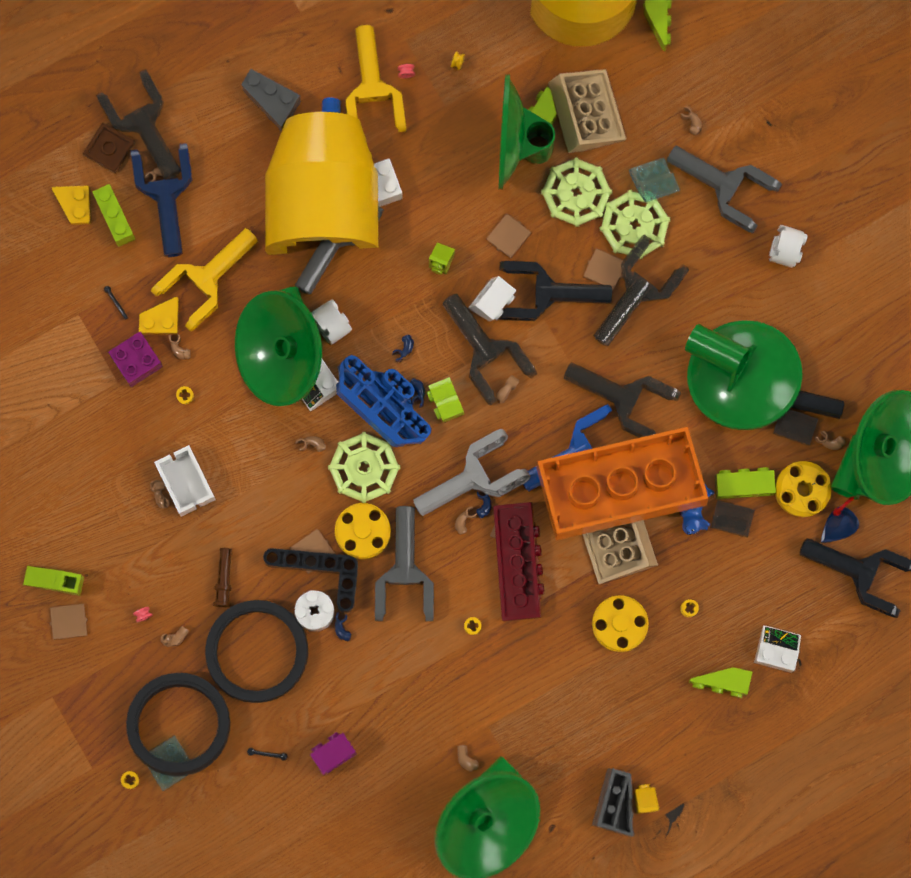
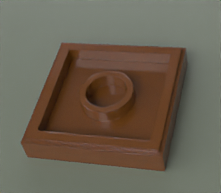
[83,122,135,174]

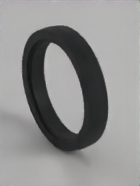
[205,600,308,703]
[126,673,230,776]

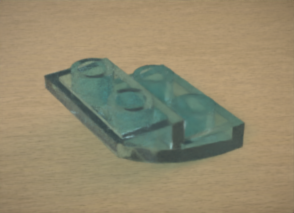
[629,157,680,203]
[148,735,190,791]

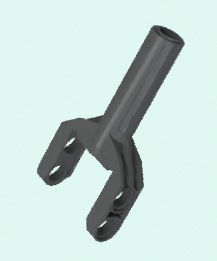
[667,145,782,233]
[295,206,384,295]
[375,506,434,621]

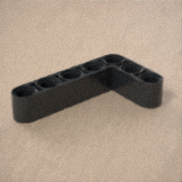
[263,548,358,613]

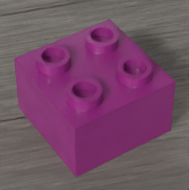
[108,332,163,387]
[310,732,357,776]

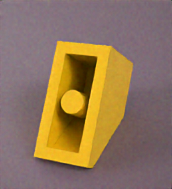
[634,784,659,814]

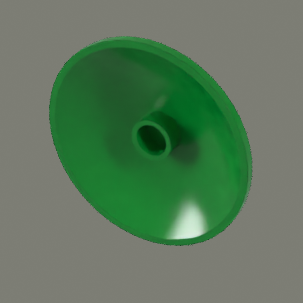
[498,74,555,190]
[235,287,322,406]
[685,320,803,430]
[831,390,911,505]
[435,756,540,878]

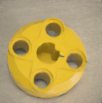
[775,461,831,517]
[335,503,391,560]
[592,595,649,653]

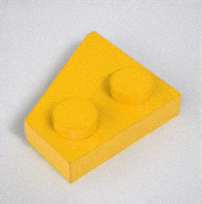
[52,186,90,225]
[139,297,179,335]

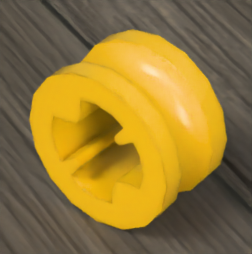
[451,51,465,70]
[176,386,194,404]
[680,599,699,617]
[464,617,481,635]
[121,771,139,789]

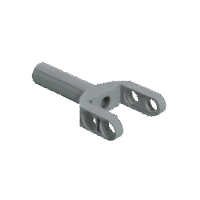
[413,429,530,516]

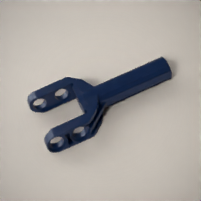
[131,143,192,257]

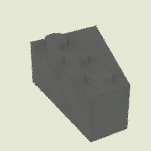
[241,69,301,132]
[592,768,634,837]

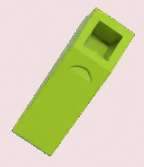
[644,0,671,51]
[23,566,84,596]
[689,667,752,698]

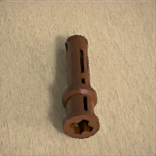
[213,548,232,607]

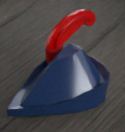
[821,496,859,543]

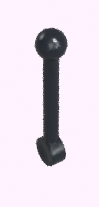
[104,286,128,320]
[247,748,288,761]

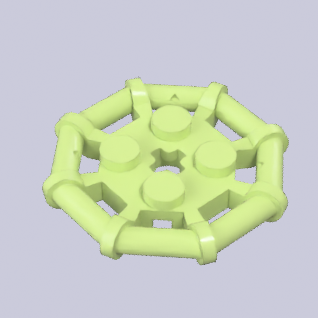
[541,157,612,227]
[600,190,670,259]
[328,432,400,503]

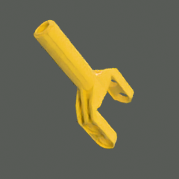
[346,25,406,132]
[151,228,258,332]

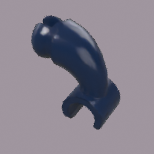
[392,334,414,363]
[410,378,425,408]
[476,491,492,518]
[335,611,351,641]

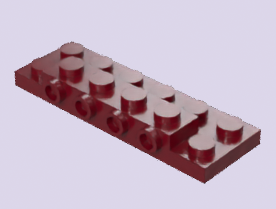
[493,502,545,621]

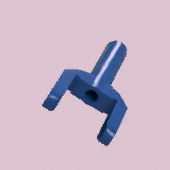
[523,404,612,492]

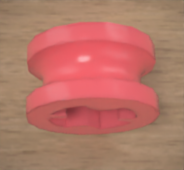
[398,64,415,78]
[133,606,153,623]

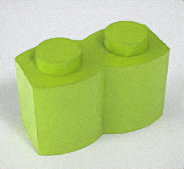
[426,377,464,423]

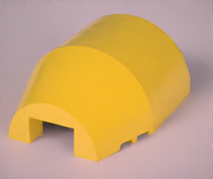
[530,0,637,47]
[265,112,378,255]

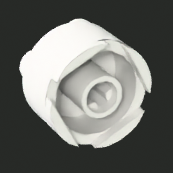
[769,225,807,268]
[311,299,352,345]
[295,591,334,631]

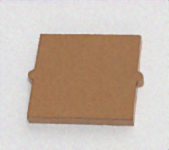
[486,214,531,258]
[583,248,626,290]
[290,529,335,574]
[50,604,88,640]

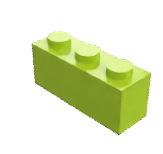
[92,184,135,247]
[715,467,776,499]

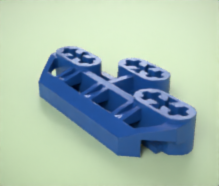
[336,355,431,447]

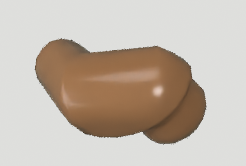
[160,626,189,647]
[457,745,479,771]

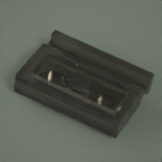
[773,409,818,446]
[710,500,755,538]

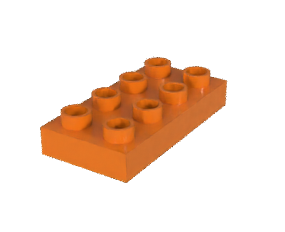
[537,427,709,540]

